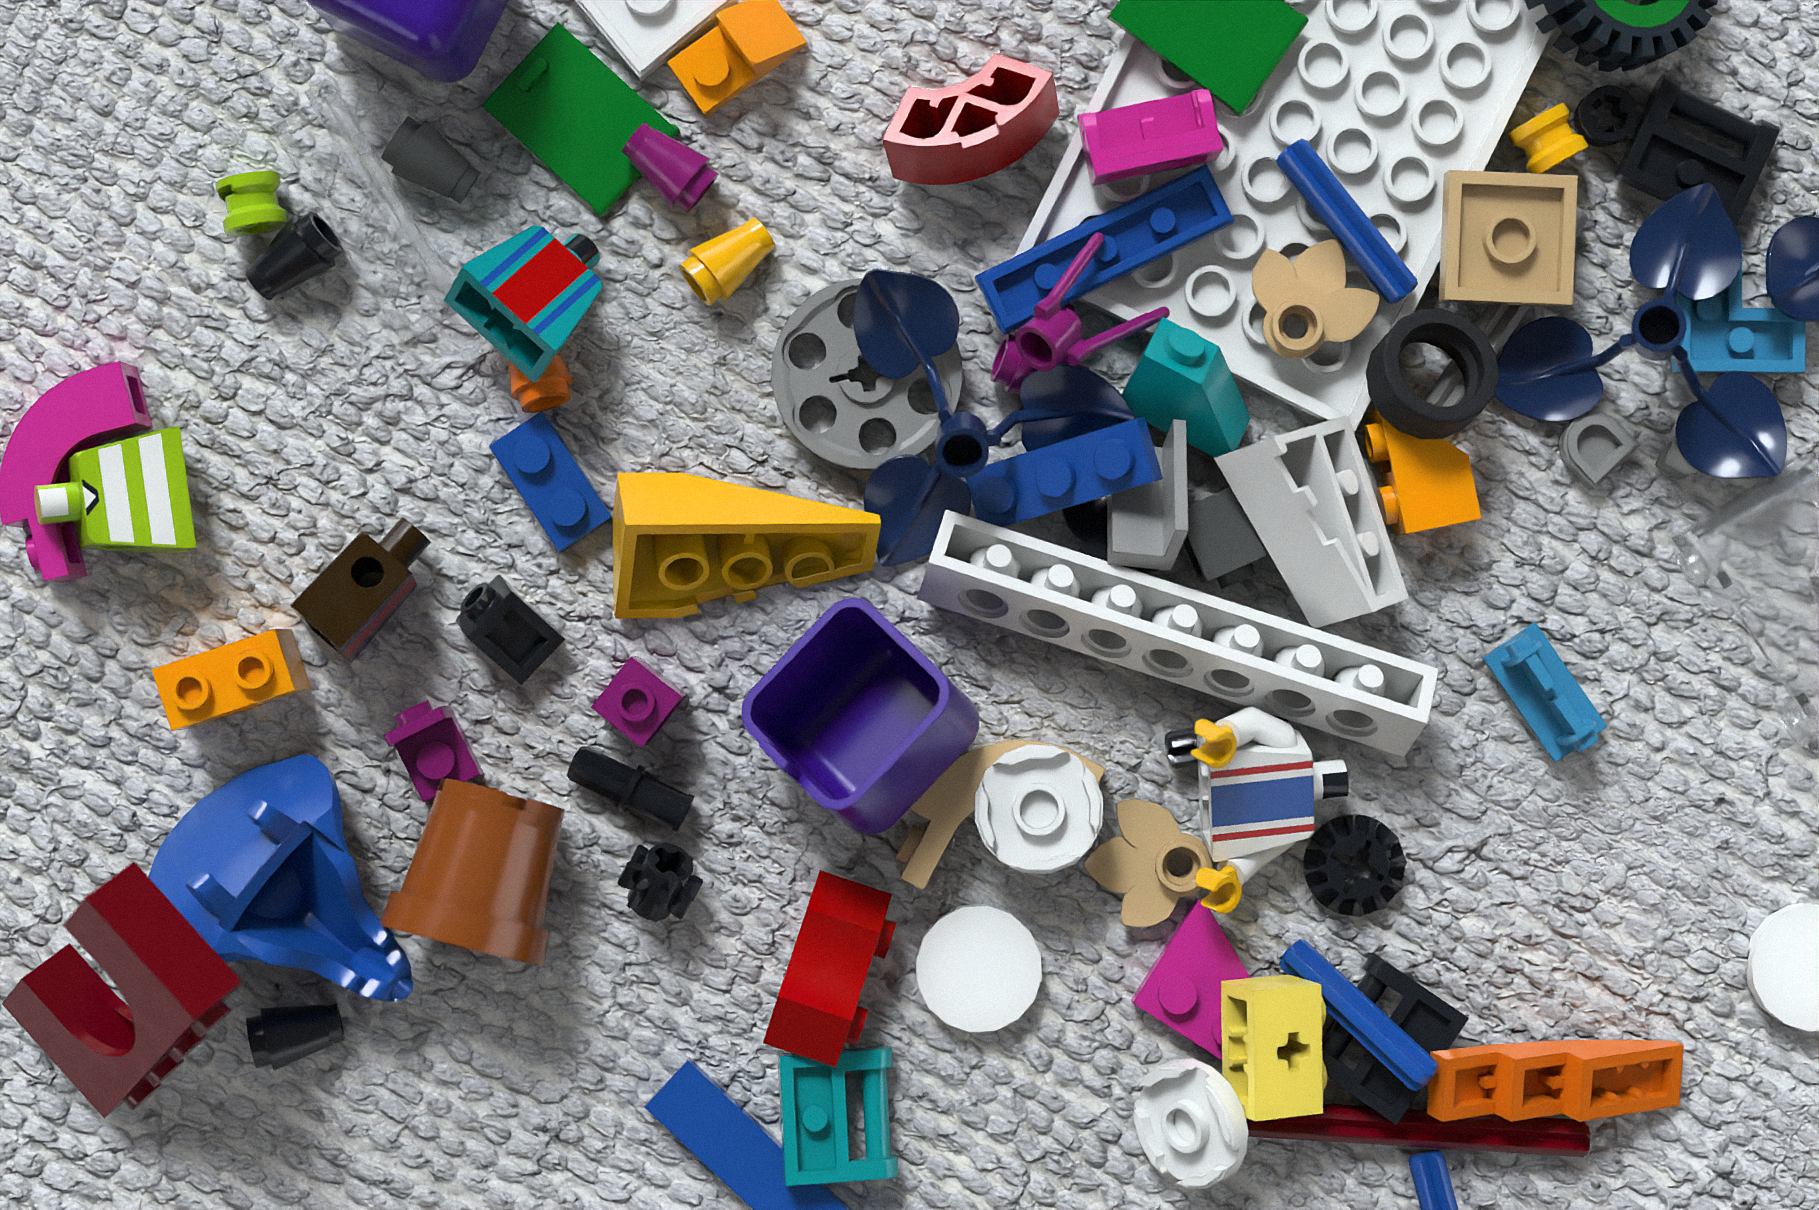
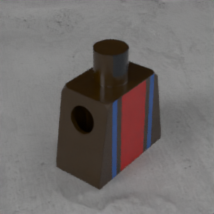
[290,517,431,664]

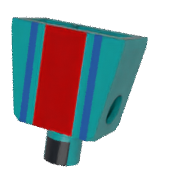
[443,225,603,383]

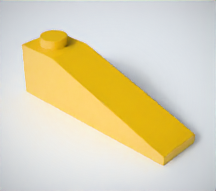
[612,473,881,619]

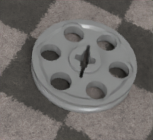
[771,278,962,471]

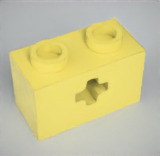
[1221,974,1327,1121]

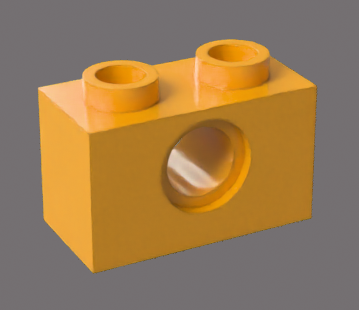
[151,629,311,731]

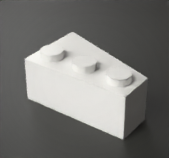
[1214,415,1409,629]

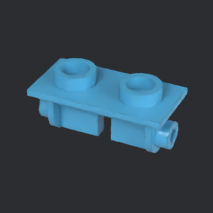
[1482,622,1608,763]

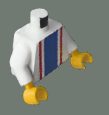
[1191,707,1349,914]

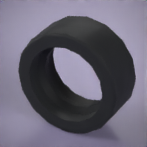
[1366,309,1499,439]

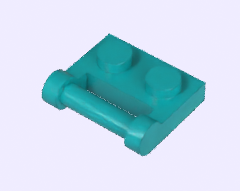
[777,1046,899,1186]

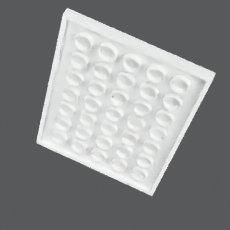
[1014,0,1553,433]

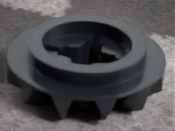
[1303,814,1407,917]

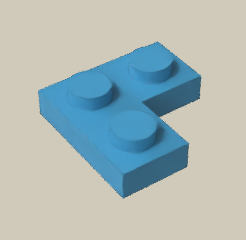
[1671,244,1806,375]

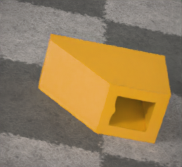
[1363,409,1482,536]

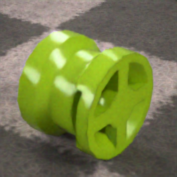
[215,171,288,237]

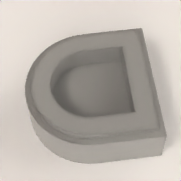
[1559,412,1640,490]

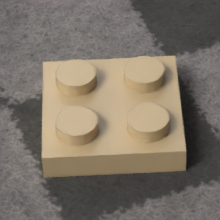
[1439,170,1578,307]

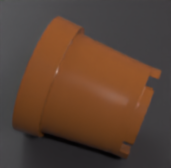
[379,778,565,967]

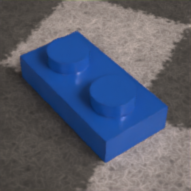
[489,411,613,553]

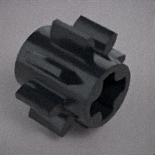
[617,842,703,922]

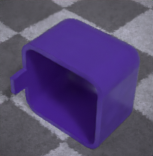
[306,0,509,83]
[741,598,980,834]

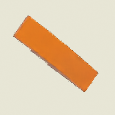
[1427,1040,1684,1122]

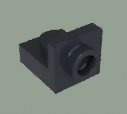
[456,575,565,685]

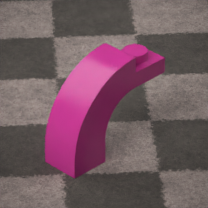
[0,361,153,582]

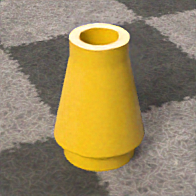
[678,217,776,306]

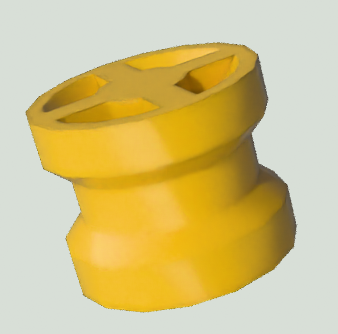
[1507,102,1589,174]

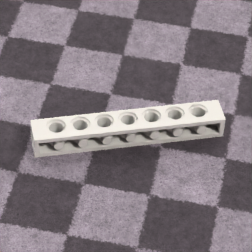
[917,509,1439,757]

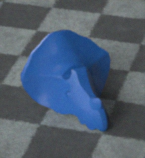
[148,754,413,1002]

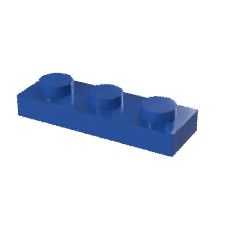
[965,416,1163,527]

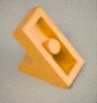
[667,0,808,118]

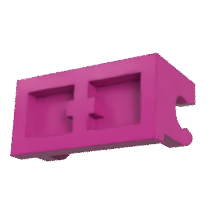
[1077,89,1223,187]

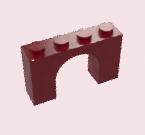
[2,862,242,1119]

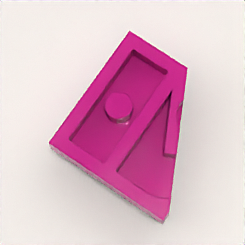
[1131,897,1250,1060]

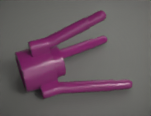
[1015,232,1170,372]

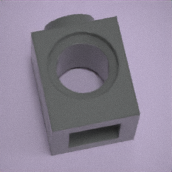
[1183,487,1266,589]

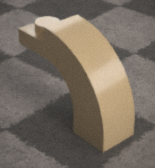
[895,739,1106,890]

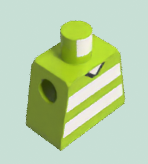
[34,426,196,554]

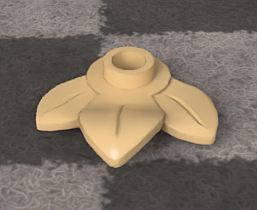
[1251,239,1380,359]
[1084,799,1212,927]

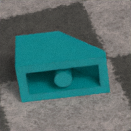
[1121,317,1251,458]

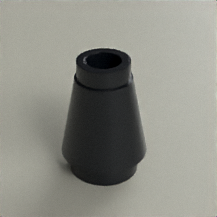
[245,211,343,300]
[246,1003,345,1071]

